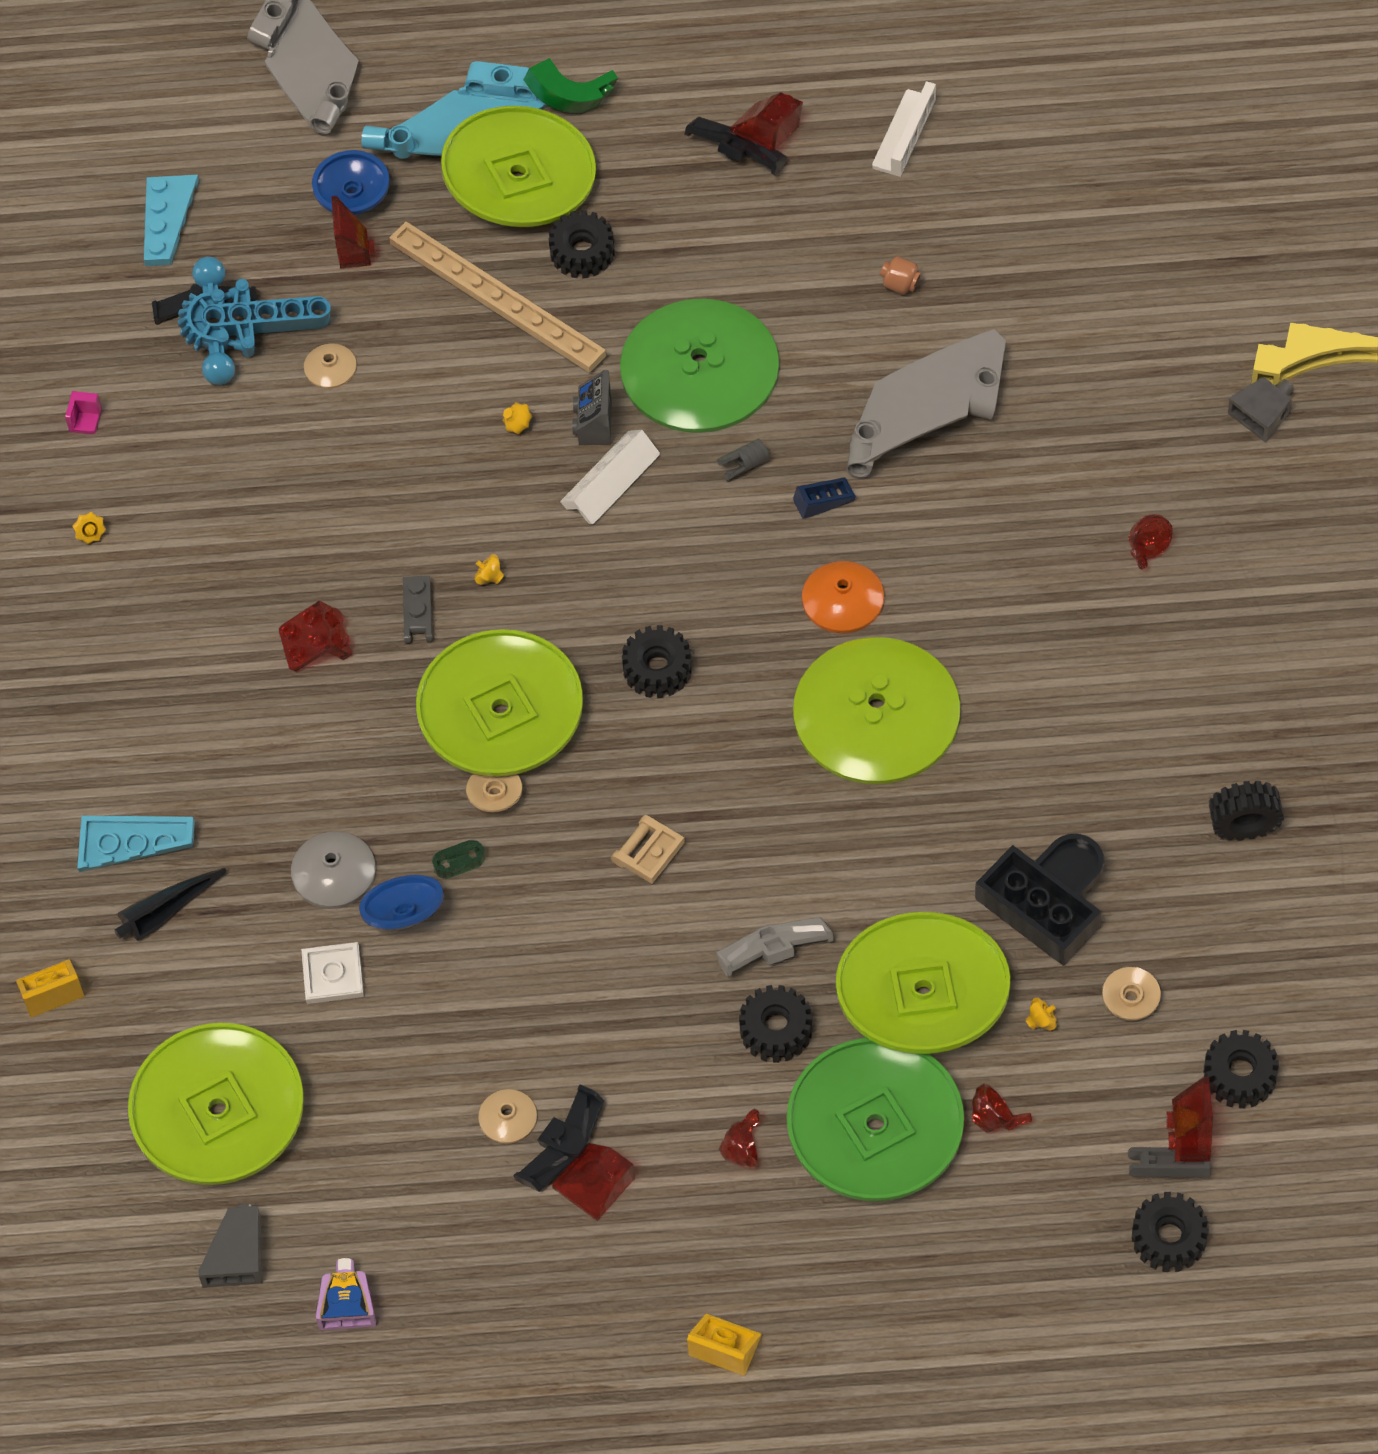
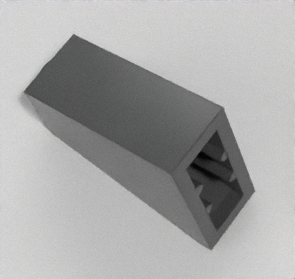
[199,1204,262,1288]

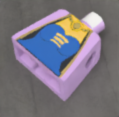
[316,1258,376,1331]

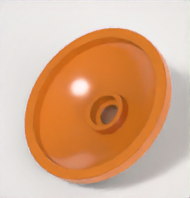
[802,561,884,633]

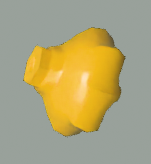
[502,402,533,434]
[72,512,106,544]
[474,554,504,585]
[1026,997,1058,1031]

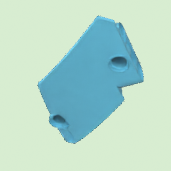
[362,61,547,158]

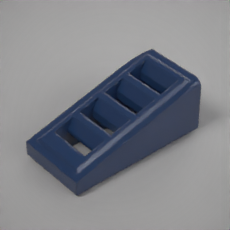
[793,477,856,518]

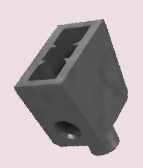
[1228,378,1293,443]

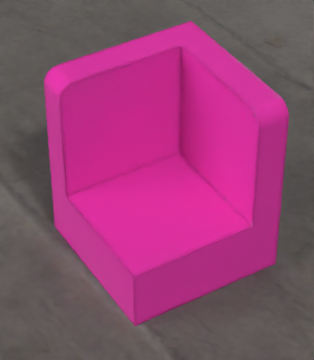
[65,391,102,435]

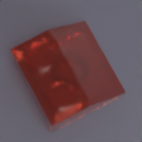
[730,92,803,151]
[1166,1077,1213,1162]

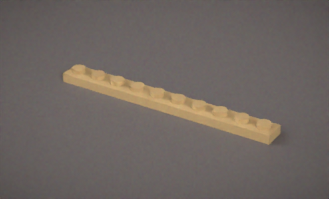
[389,222,606,373]

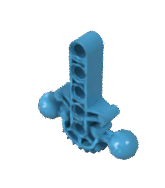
[178,256,331,386]

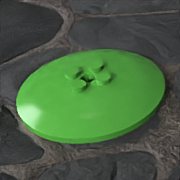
[620,299,779,433]
[787,1038,964,1202]

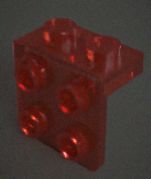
[279,600,352,672]

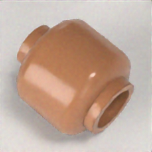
[880,256,921,295]

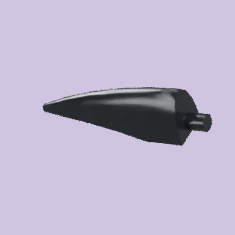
[114,868,227,941]

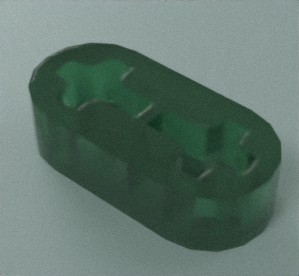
[432,840,485,879]

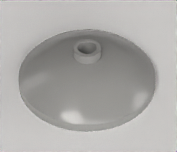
[291,832,376,909]

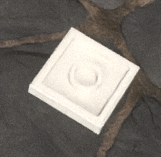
[301,942,364,1004]

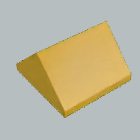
[16,959,85,1018]
[687,1313,762,1376]

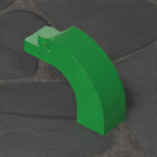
[523,58,618,113]

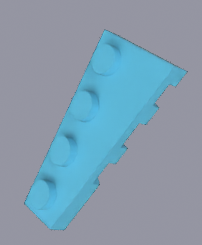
[144,175,199,266]
[77,815,195,872]

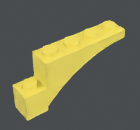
[1251,323,1378,385]

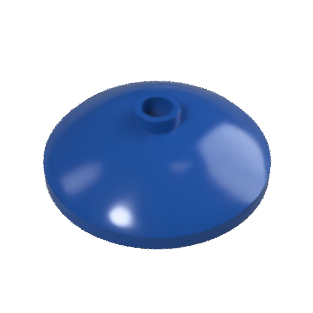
[312,150,390,215]
[359,875,444,930]

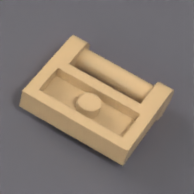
[611,815,685,884]

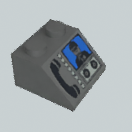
[572,370,612,445]

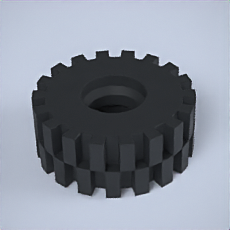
[549,210,615,279]
[622,625,692,698]
[1209,781,1284,841]
[739,985,812,1063]
[1203,1030,1279,1109]
[1131,1192,1208,1273]

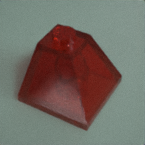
[331,196,375,269]
[552,1143,635,1221]

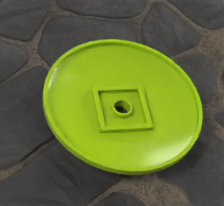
[441,106,596,227]
[416,629,583,777]
[793,637,960,784]
[836,912,1010,1054]
[128,1023,304,1185]

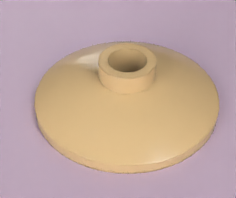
[304,344,357,389]
[466,774,522,812]
[1102,967,1161,1020]
[479,1089,537,1144]

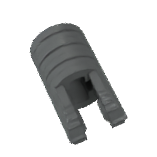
[716,438,769,481]

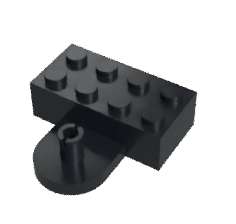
[975,834,1104,966]

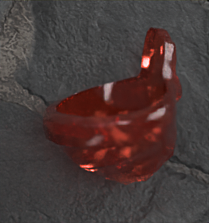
[1128,514,1173,570]
[972,1083,1032,1133]
[719,1109,759,1169]

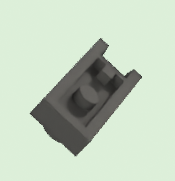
[403,575,432,643]
[1128,1147,1210,1177]

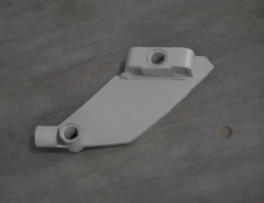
[247,0,359,134]
[847,329,1006,477]

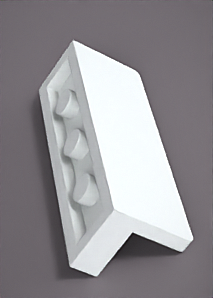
[872,81,936,177]
[560,430,660,524]

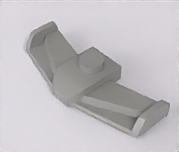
[716,917,833,977]

